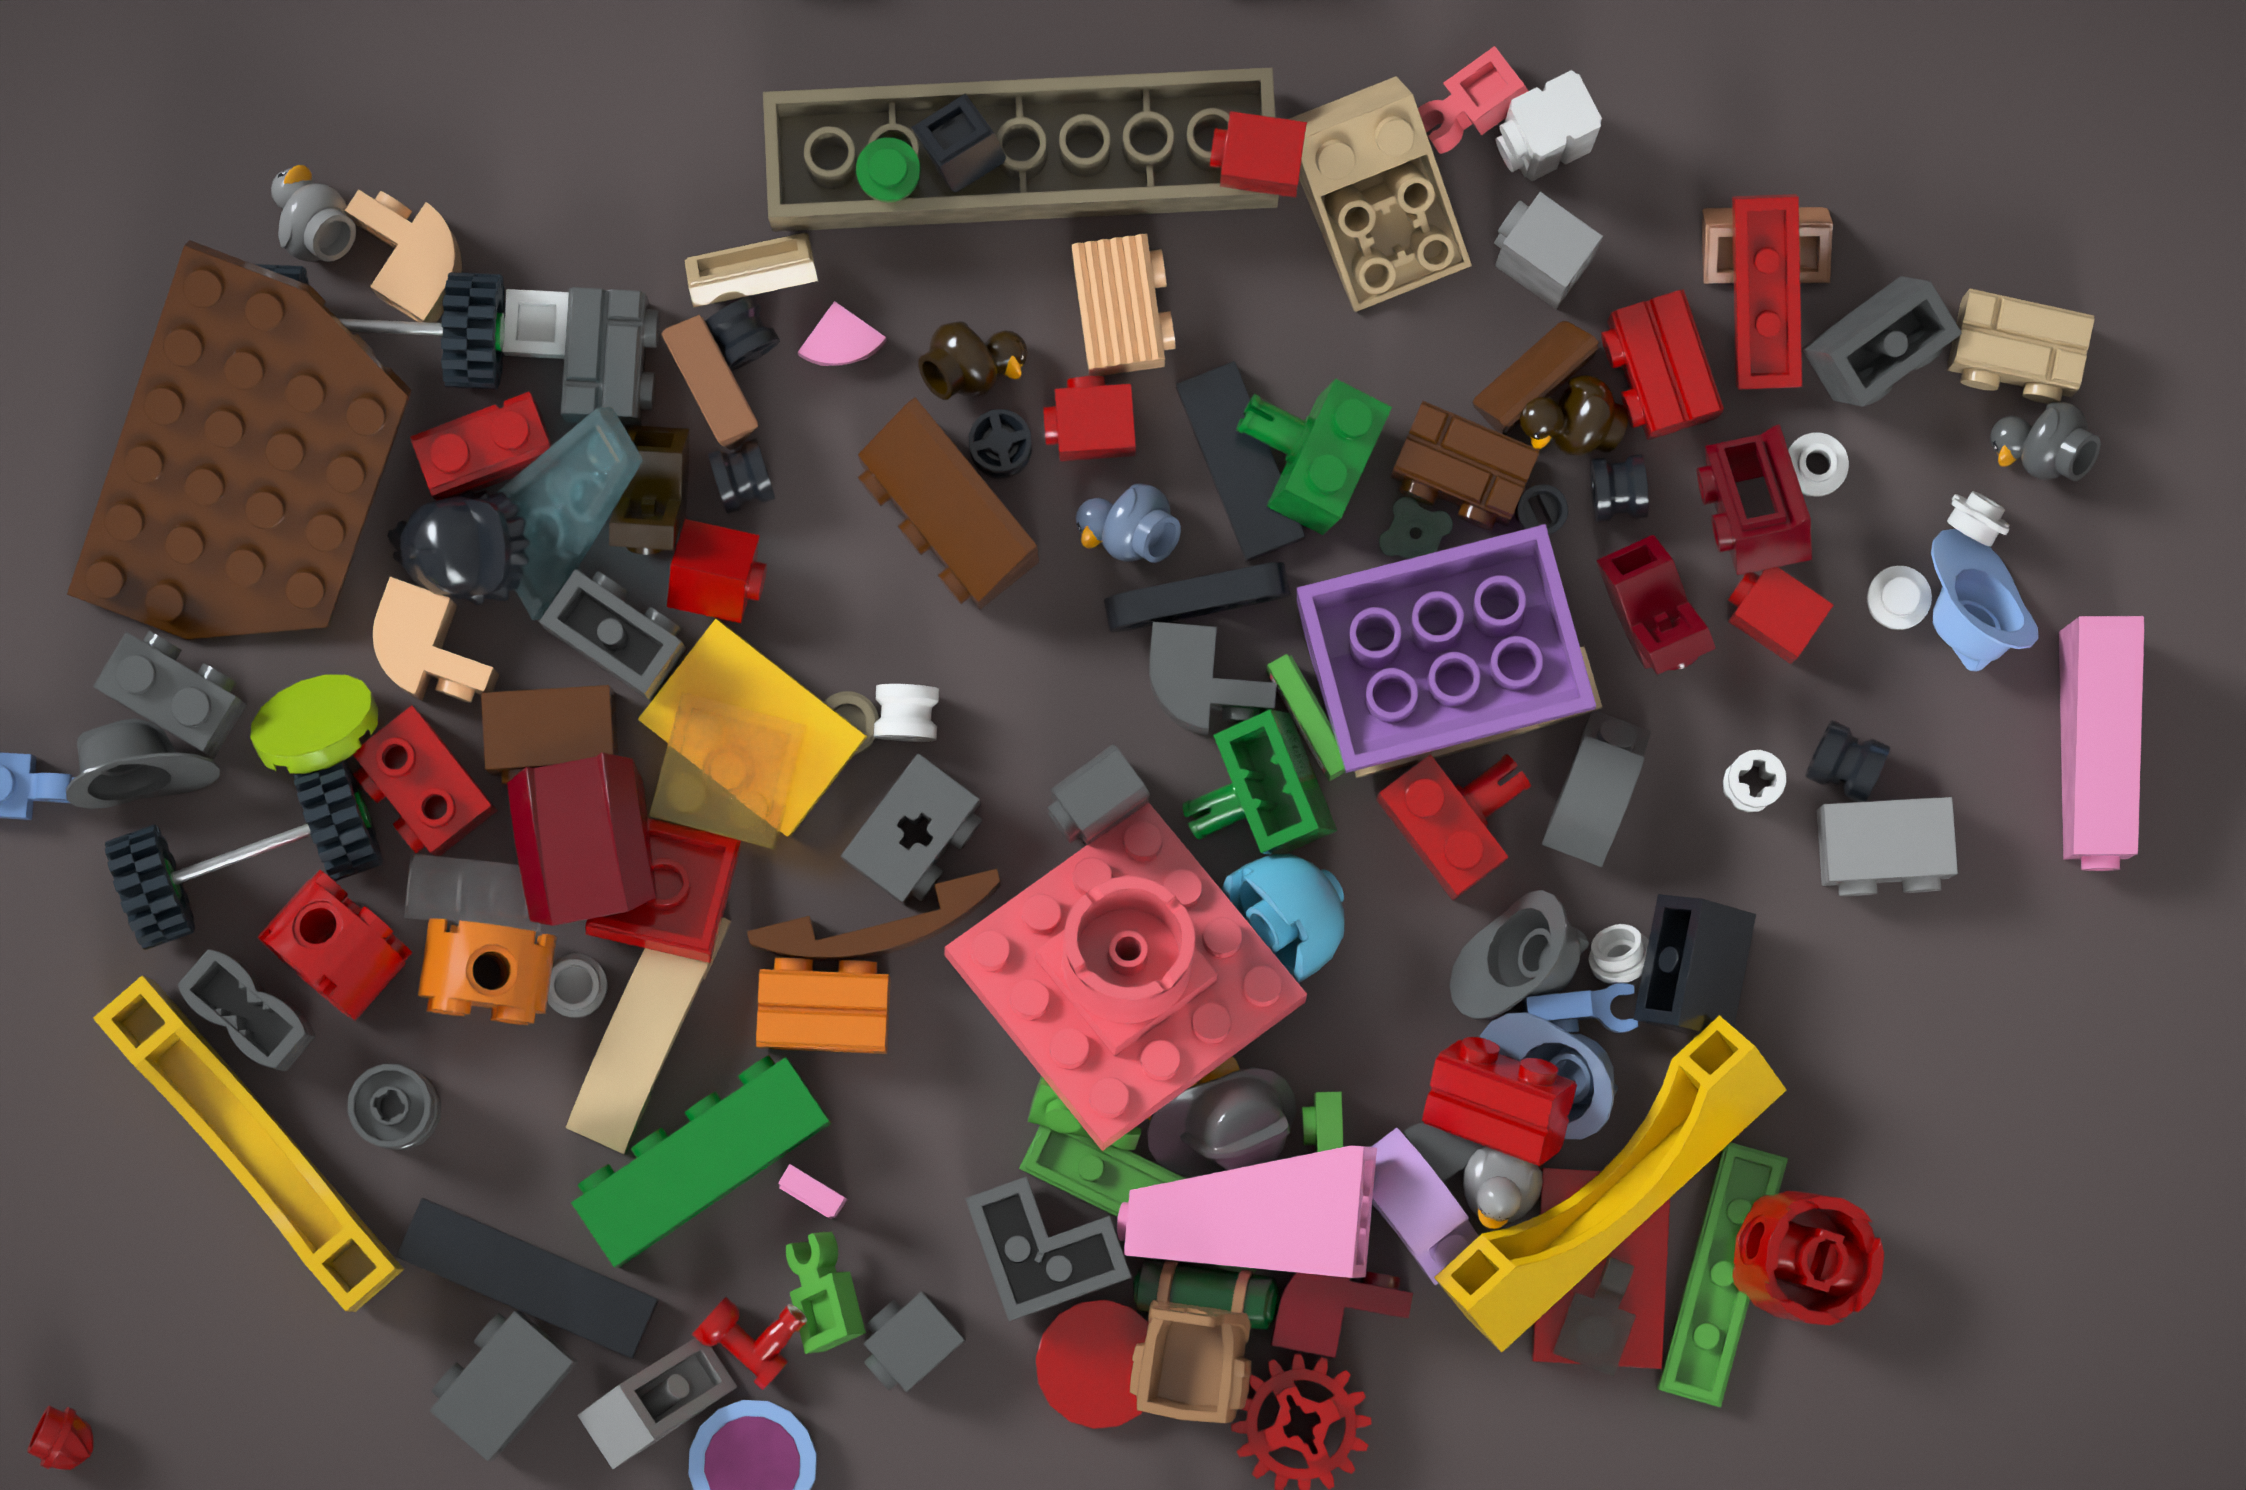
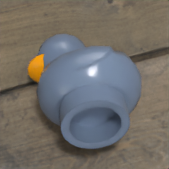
[1075,484,1181,563]

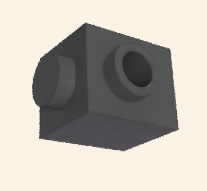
[863,1291,966,1392]

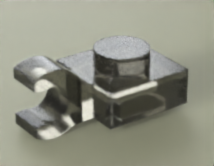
[1552,1256,1636,1376]

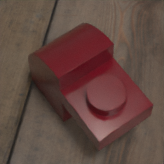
[1596,534,1716,675]
[1270,1271,1413,1358]

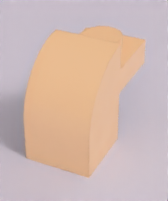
[345,189,462,323]
[373,577,499,703]

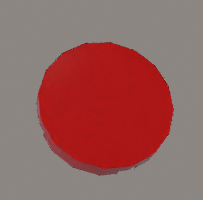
[1036,1300,1149,1429]

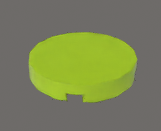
[250,675,378,774]

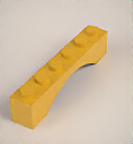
[93,975,404,1312]
[1434,1015,1787,1353]

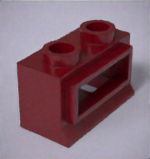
[1696,424,1812,575]

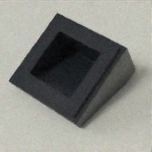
[912,93,1006,192]

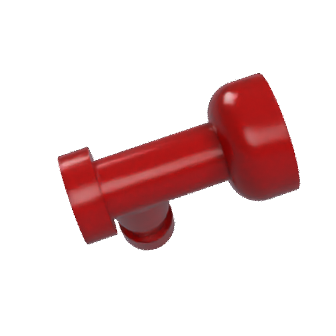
[692,1297,807,1390]

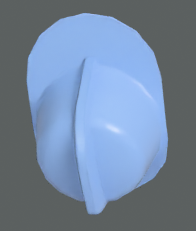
[1931,529,2038,672]

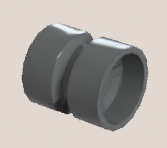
[347,1064,441,1150]

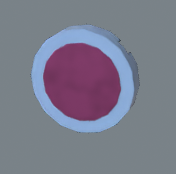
[688,1400,817,1490]

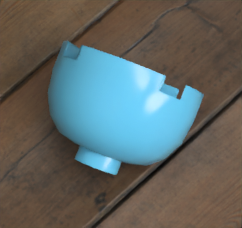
[1222,854,1345,983]

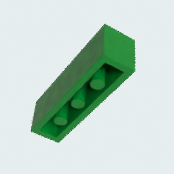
[571,1055,832,1268]

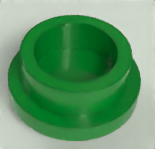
[856,137,921,202]

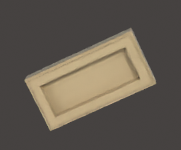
[685,233,818,308]

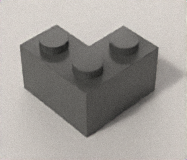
[965,1177,1131,1322]

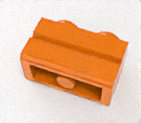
[756,958,891,1054]

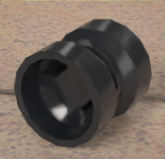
[1805,720,1890,802]

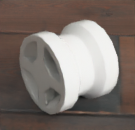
[874,684,939,742]

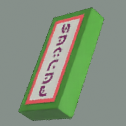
[1266,654,1345,782]

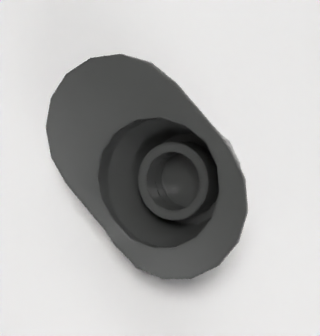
[66,718,220,809]
[1449,890,1589,1020]
[1147,1067,1296,1177]

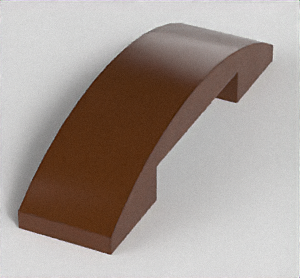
[747,869,1001,961]

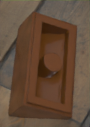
[1472,321,1599,435]

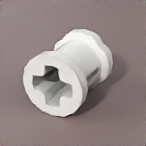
[1722,750,1786,813]

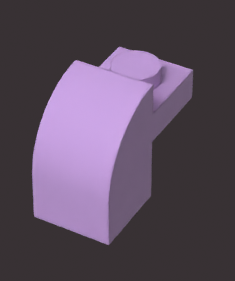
[1372,1128,1479,1285]

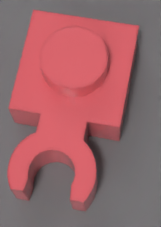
[1418,46,1528,154]

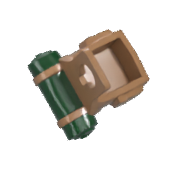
[1130,1259,1281,1423]

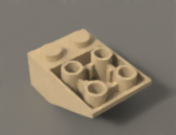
[1288,76,1472,312]

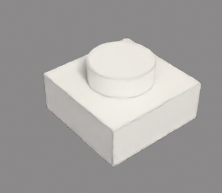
[503,289,569,359]

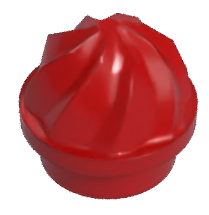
[27,1405,93,1470]

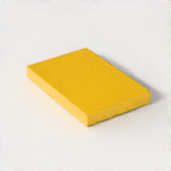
[638,619,868,837]

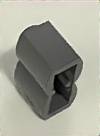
[1047,744,1150,845]
[178,950,316,1071]

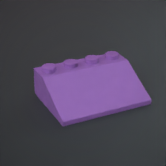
[1297,524,1596,773]

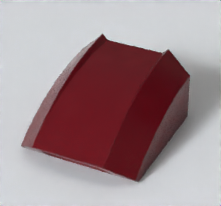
[507,752,657,926]

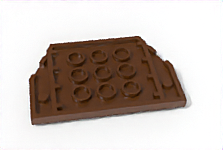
[67,240,412,639]

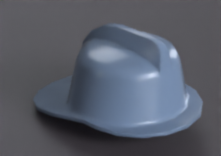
[1480,1013,1618,1140]

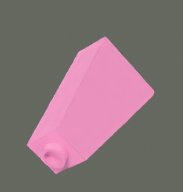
[2059,616,2144,871]
[1117,1146,1377,1278]

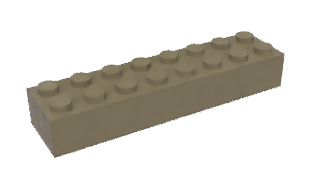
[763,67,1279,232]

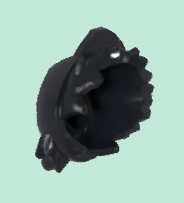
[387,490,531,605]

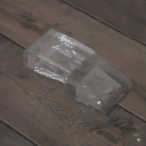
[404,854,542,932]

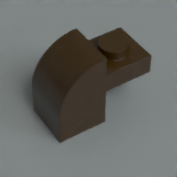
[609,425,689,555]

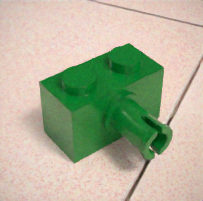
[1236,378,1392,535]
[1182,709,1338,855]

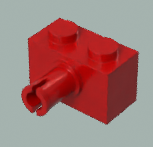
[1376,753,1531,901]

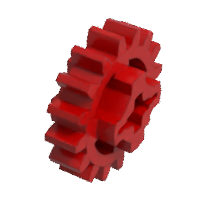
[1231,1354,1372,1490]

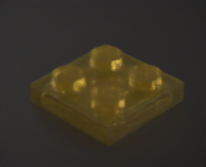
[649,692,808,849]

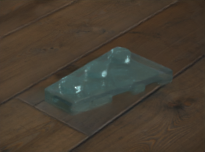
[495,407,643,620]

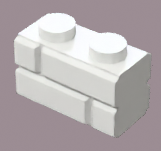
[1495,70,1602,181]

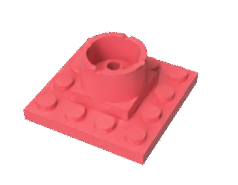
[945,803,1307,1151]

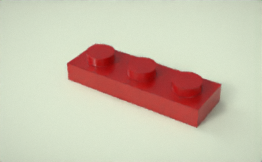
[1732,194,1802,389]

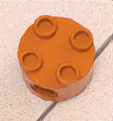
[418,918,557,1025]

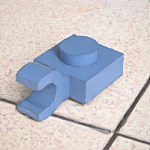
[0,753,76,820]
[1522,983,1638,1034]

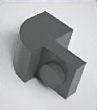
[1149,622,1277,735]
[1542,711,1651,867]

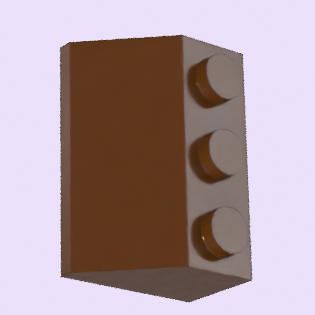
[857,397,1039,610]

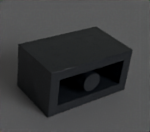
[1633,894,1756,1036]

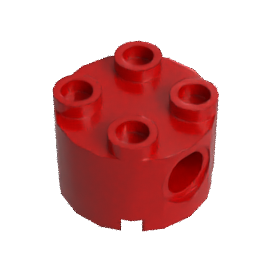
[258,870,413,1021]
[1733,1191,1884,1326]

